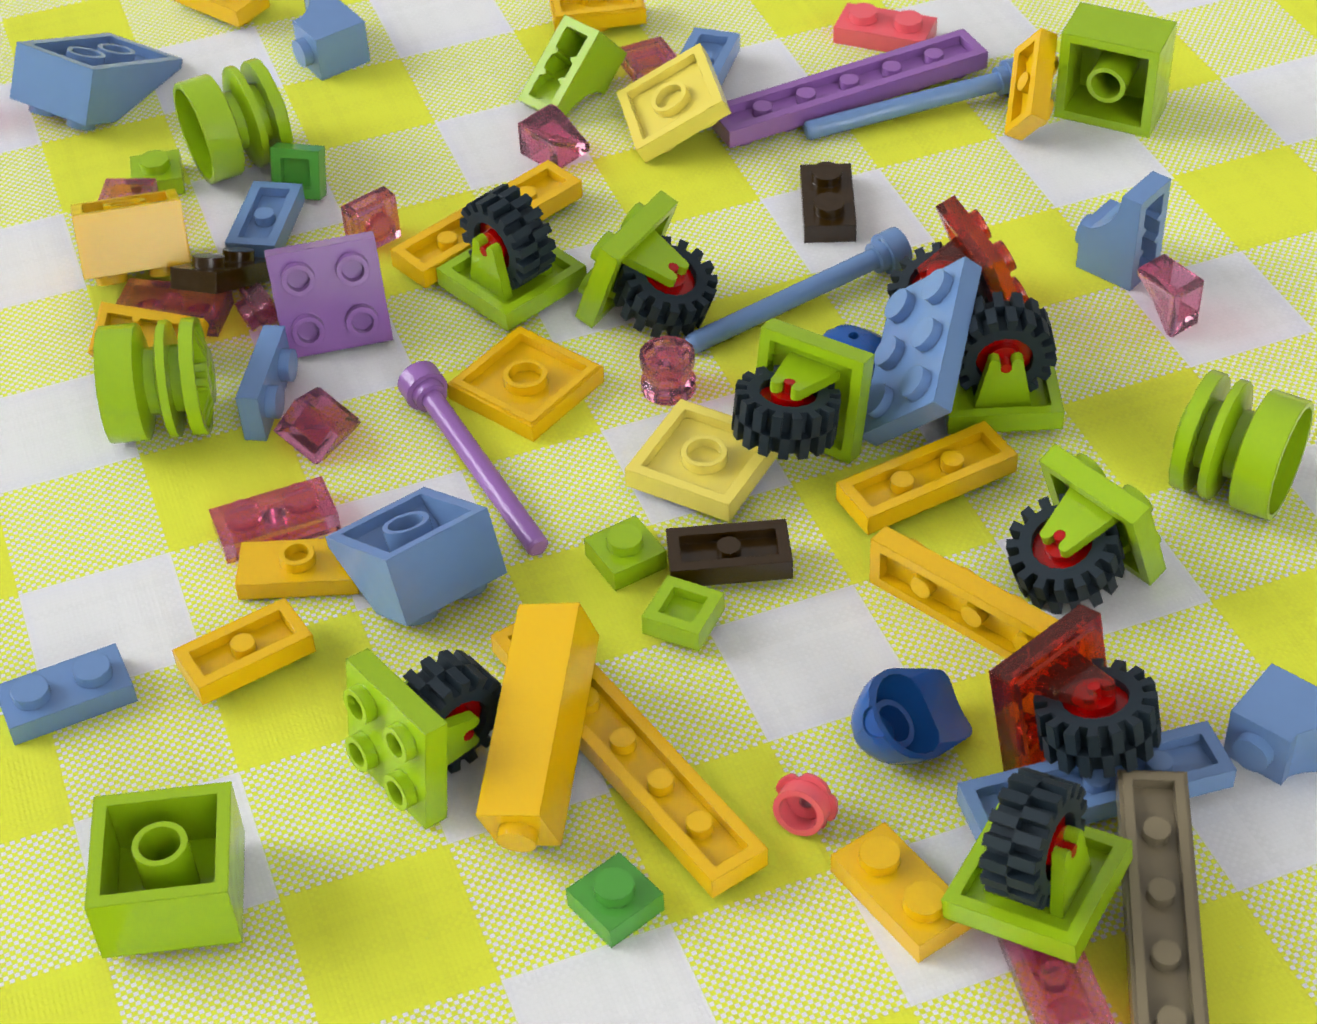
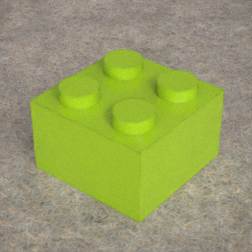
[1054,2,1177,138]
[84,781,245,959]

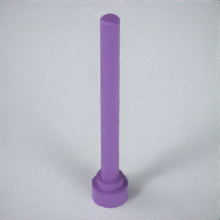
[397,361,548,556]

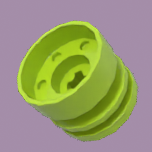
[173,58,294,184]
[93,317,217,444]
[1169,369,1314,521]

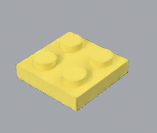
[617,43,731,163]
[625,399,778,522]

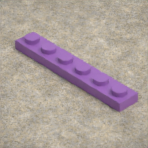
[711,29,988,148]

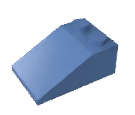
[10,33,183,131]

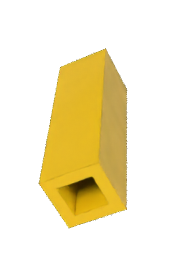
[475,602,600,852]

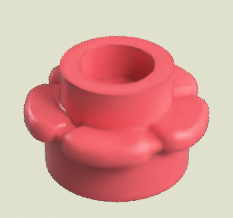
[773,773,838,836]

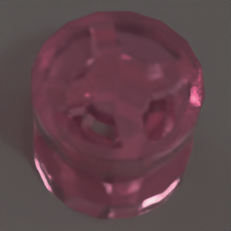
[639,336,696,406]

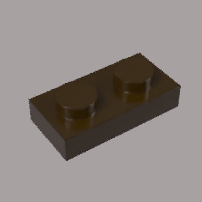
[800,162,857,243]
[170,247,270,294]
[666,519,793,586]

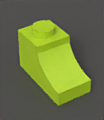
[517,14,627,124]

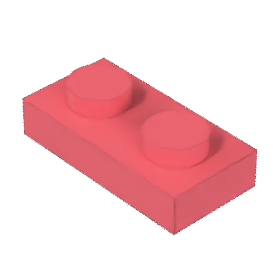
[833,3,937,52]

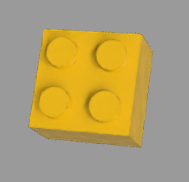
[71,189,192,286]

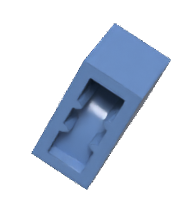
[292,0,371,81]
[1075,171,1171,291]
[1224,663,1317,785]

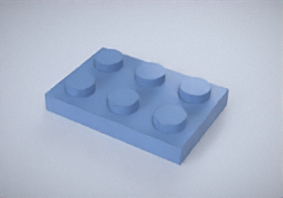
[863,256,982,446]

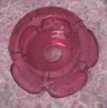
[234,282,278,331]

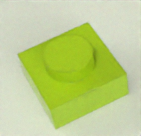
[130,149,186,195]
[584,515,667,591]
[641,575,725,651]

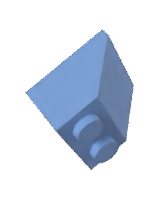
[325,487,507,627]

